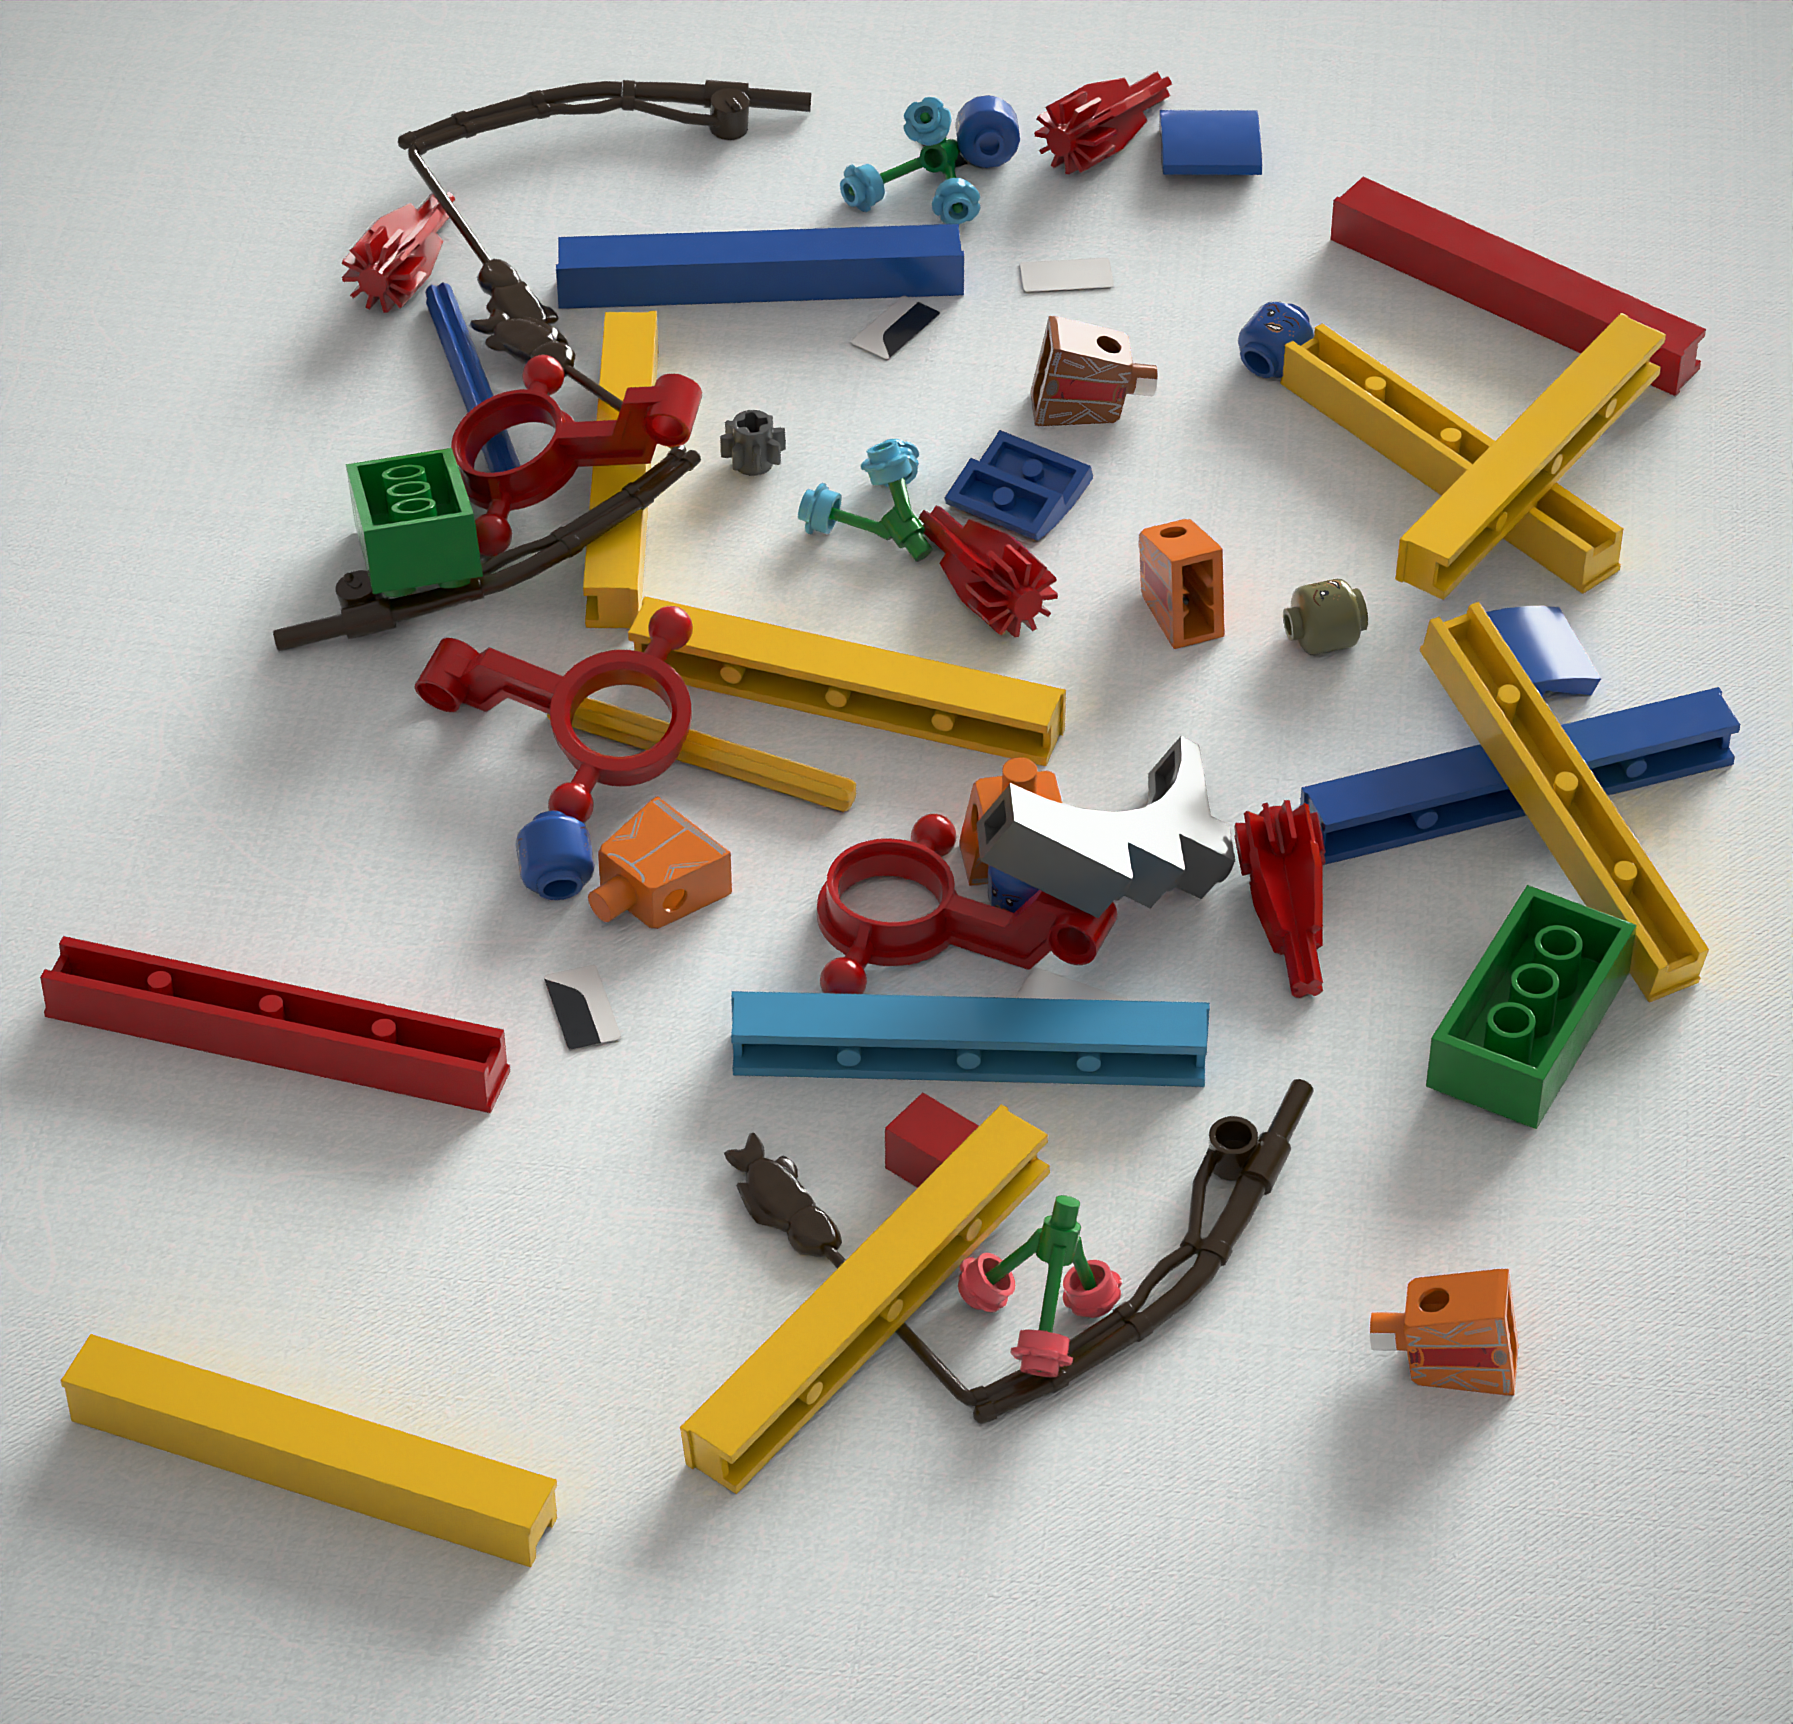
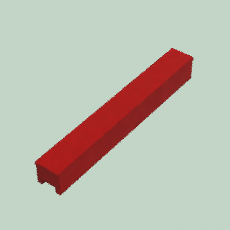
[1330,176,1706,396]
[40,936,511,1113]

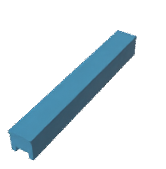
[731,991,1210,1087]

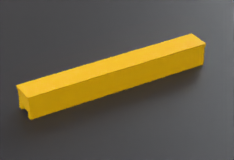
[583,311,659,628]
[1395,313,1666,600]
[1280,323,1624,594]
[628,596,1066,766]
[1420,602,1709,1003]
[680,1104,1050,1494]
[61,1334,558,1568]

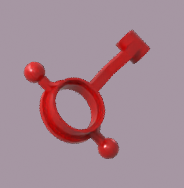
[451,355,702,556]
[414,606,693,823]
[816,814,1118,994]

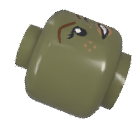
[1283,578,1368,655]

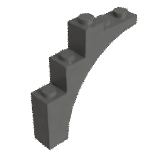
[977,736,1235,918]

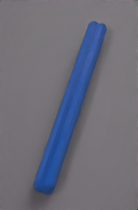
[425,282,521,473]

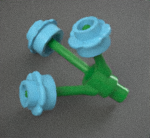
[840,97,981,225]
[798,439,933,562]

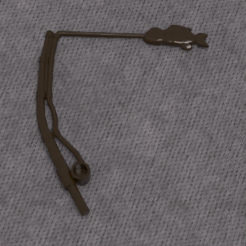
[397,80,812,344]
[273,309,701,651]
[724,1079,1314,1424]

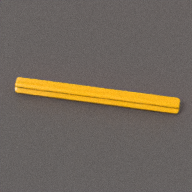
[547,697,857,812]

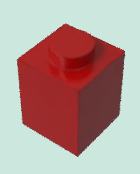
[885,1092,979,1188]

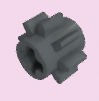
[720,410,786,476]

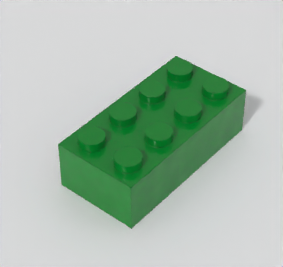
[346,448,483,597]
[1426,885,1637,1129]

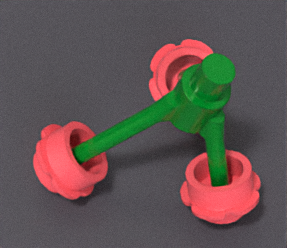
[958,1195,1122,1377]

